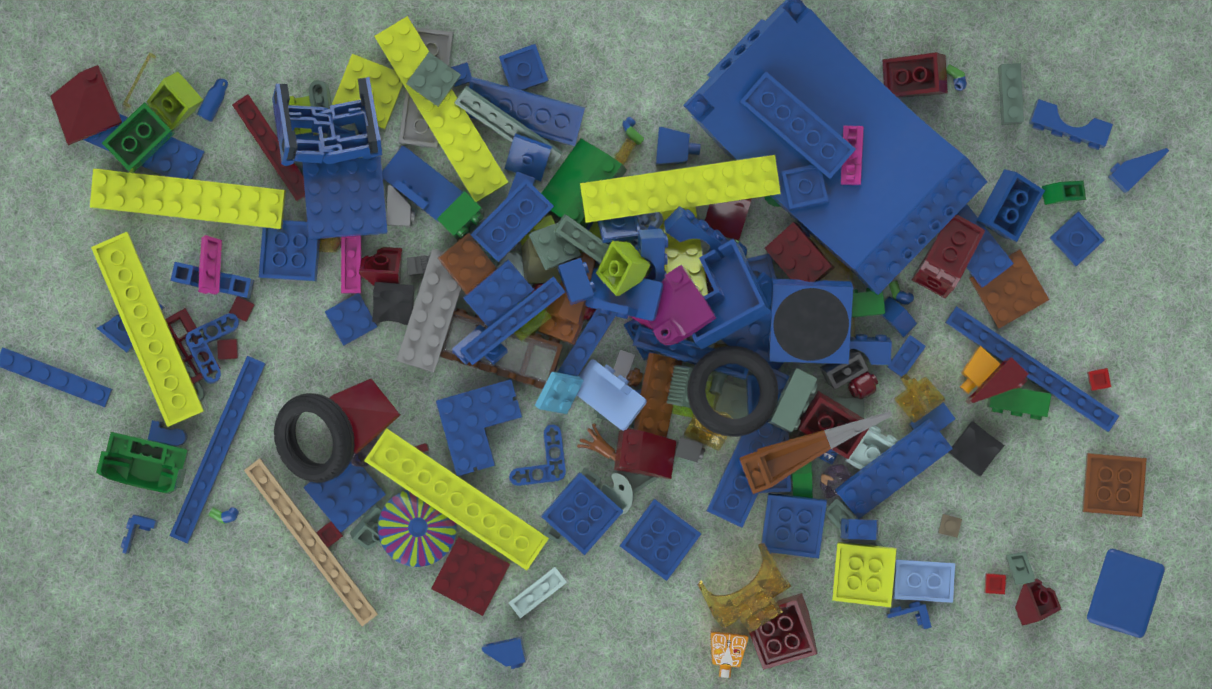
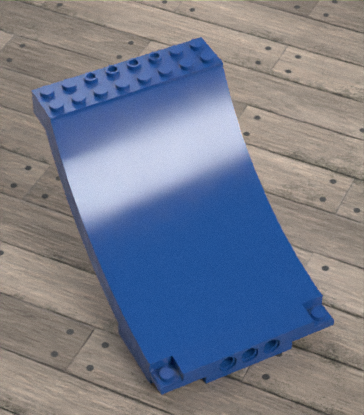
[683,0,987,295]

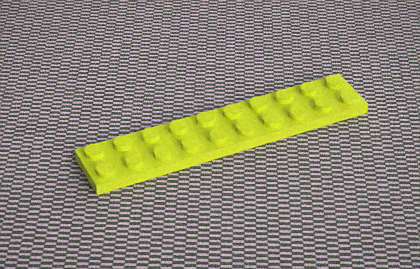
[374,16,509,202]
[580,155,781,223]
[90,168,286,229]
[91,232,205,427]
[364,428,549,571]

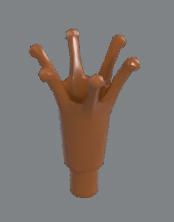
[577,423,616,461]

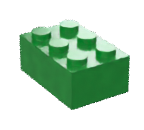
[102,102,175,174]
[437,191,484,240]

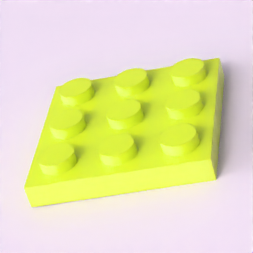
[332,54,403,129]
[832,542,897,607]

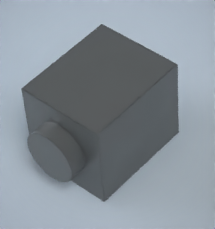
[675,437,705,463]

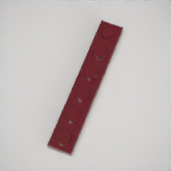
[232,94,305,202]

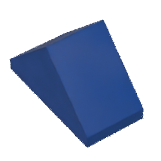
[881,296,917,338]

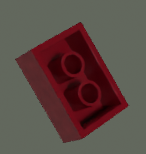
[764,222,835,282]
[798,391,869,459]

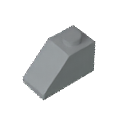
[387,186,415,227]

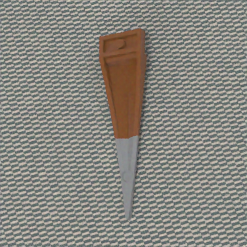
[739,412,892,494]

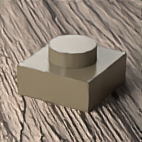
[938,514,962,538]

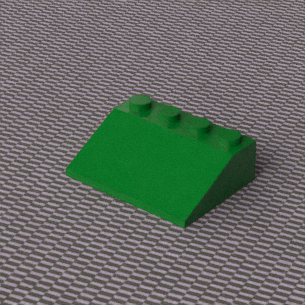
[541,138,627,228]

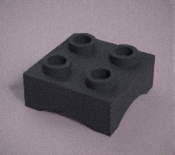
[372,282,414,325]
[948,421,1005,477]

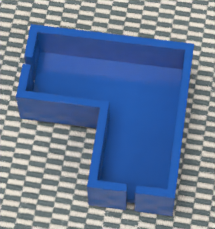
[692,239,772,349]
[436,379,523,476]

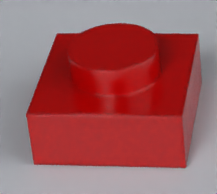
[1087,368,1111,391]
[984,573,1006,595]

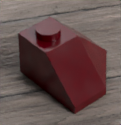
[359,247,402,286]
[1015,578,1062,626]

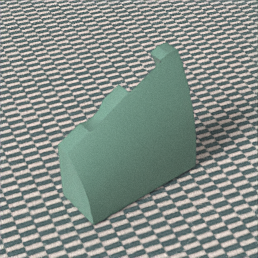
[350,504,382,550]

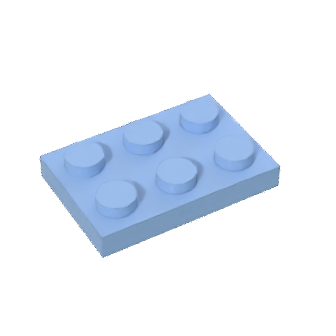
[893,559,955,603]

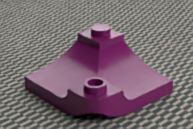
[648,265,716,345]

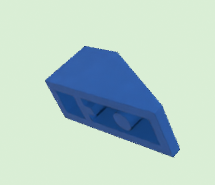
[1108,148,1169,193]

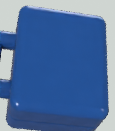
[1087,549,1165,638]

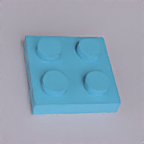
[535,372,584,414]

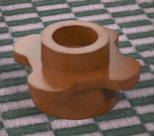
[626,367,643,387]

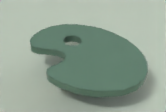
[602,472,634,515]

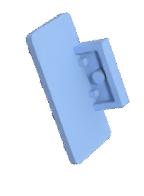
[577,359,647,431]

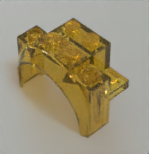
[697,543,791,633]

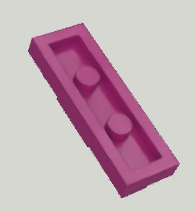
[841,126,864,185]
[198,235,222,295]
[341,236,362,293]

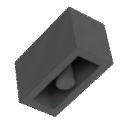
[820,349,868,389]

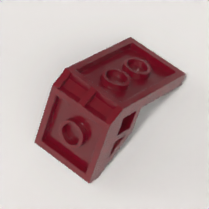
[911,214,985,299]

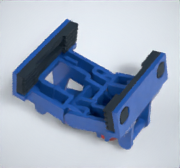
[272,77,382,166]

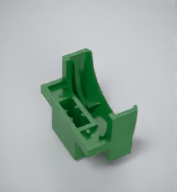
[96,432,189,494]

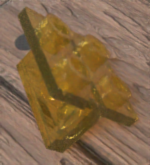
[895,374,945,422]

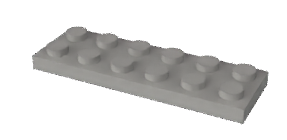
[399,27,453,148]
[396,249,461,373]

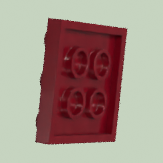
[431,536,510,616]

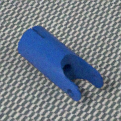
[196,78,228,122]

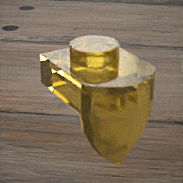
[319,237,341,253]

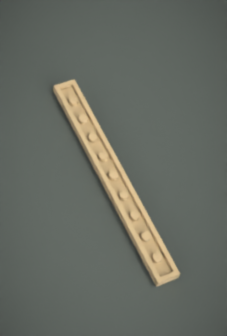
[244,458,378,626]

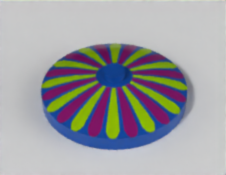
[378,490,457,567]

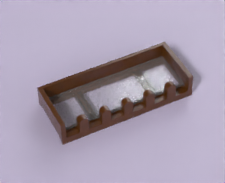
[440,308,564,390]

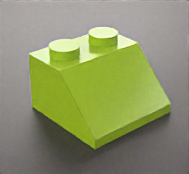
[146,71,203,130]
[596,241,650,296]

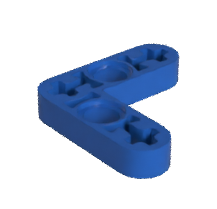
[185,313,239,384]
[509,425,566,486]

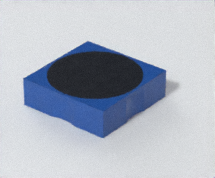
[768,279,853,364]

